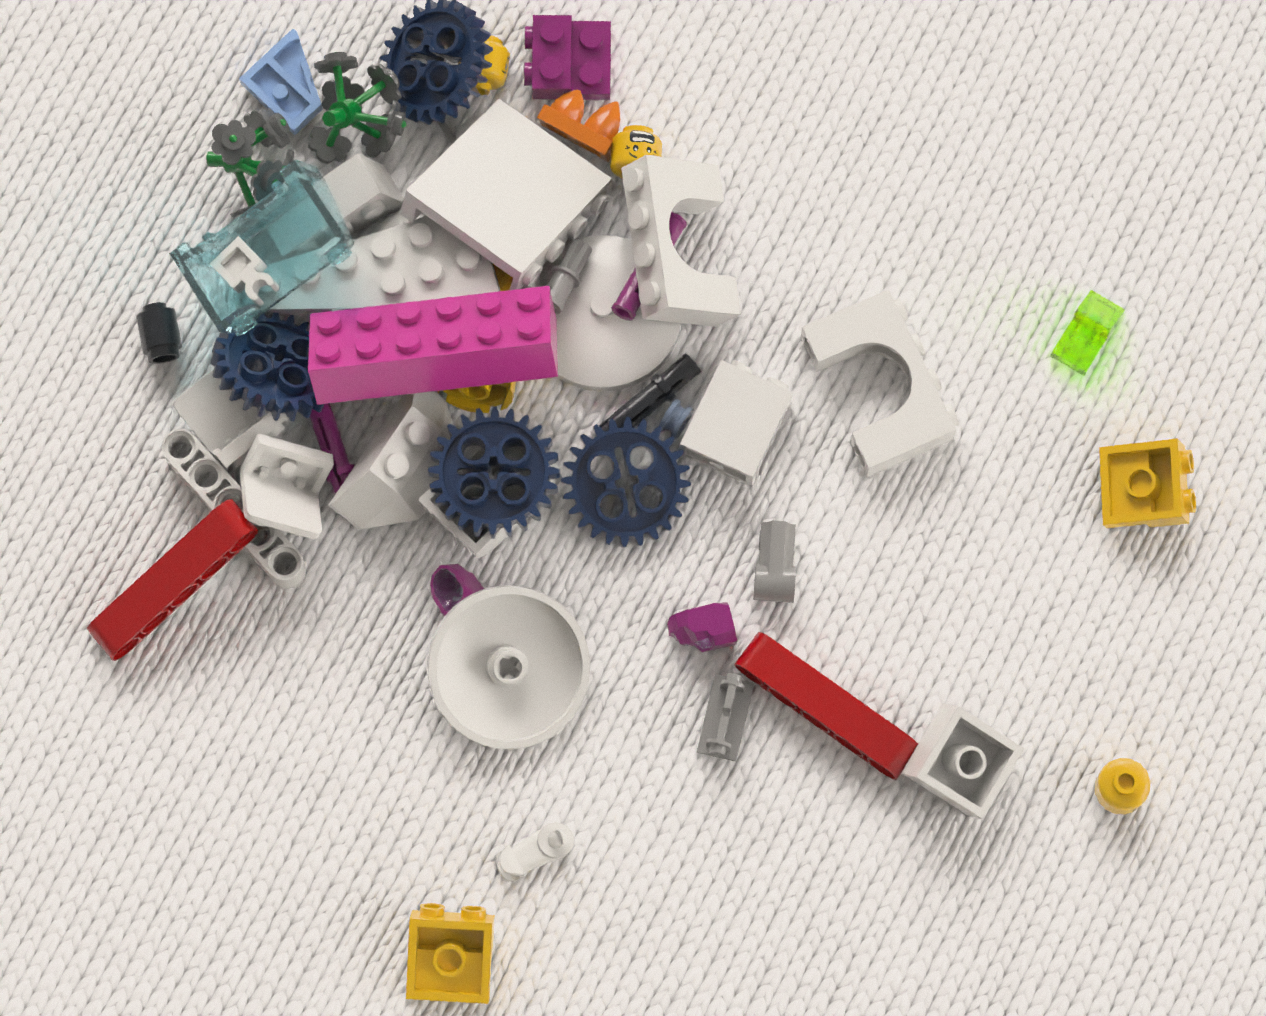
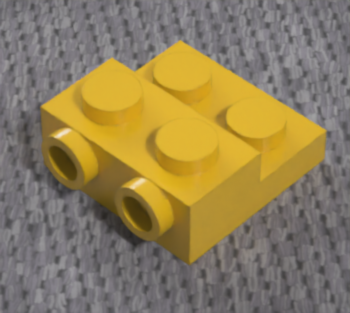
[1099,438,1196,528]
[406,903,495,1004]

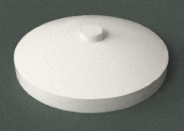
[540,235,681,391]
[427,585,590,749]

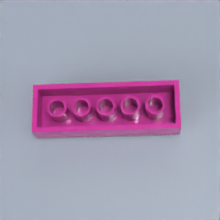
[308,286,558,405]

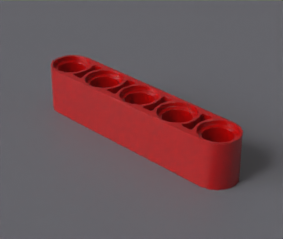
[87,499,258,661]
[734,632,918,780]

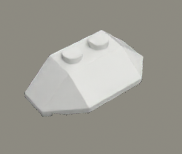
[328,391,453,529]

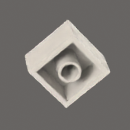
[901,703,1025,819]

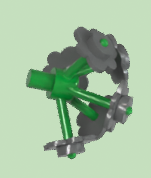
[308,52,407,164]
[206,108,301,220]

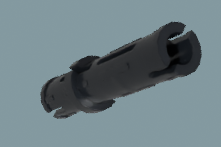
[599,353,702,432]

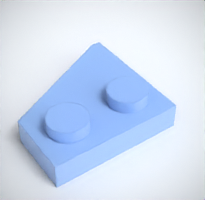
[239,29,323,135]

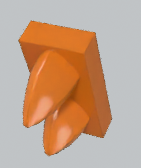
[537,89,621,162]

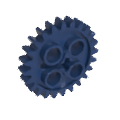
[379,0,493,125]
[210,310,330,421]
[428,406,560,539]
[560,417,691,548]

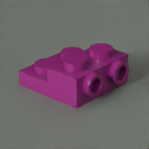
[524,15,611,100]

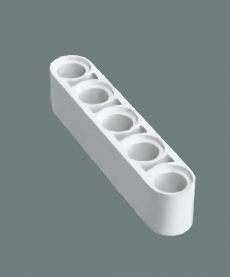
[161,429,306,589]

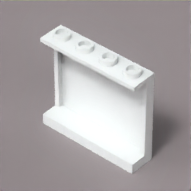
[399,99,612,290]

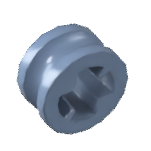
[659,399,694,439]

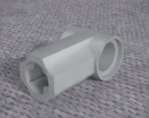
[753,520,796,603]

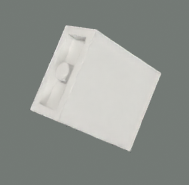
[680,360,793,487]

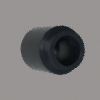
[136,302,182,364]

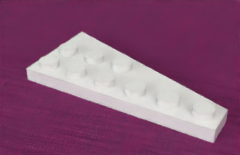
[256,216,501,315]

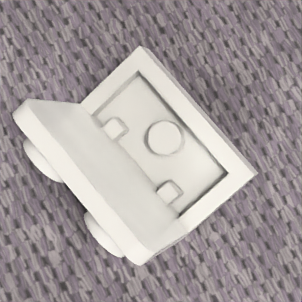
[173,367,288,468]
[240,433,334,539]

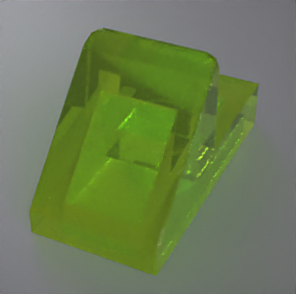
[1050,290,1125,376]

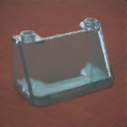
[169,159,354,336]

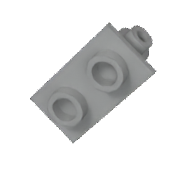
[696,673,755,762]

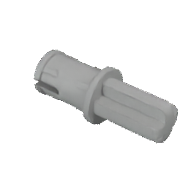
[547,239,592,314]

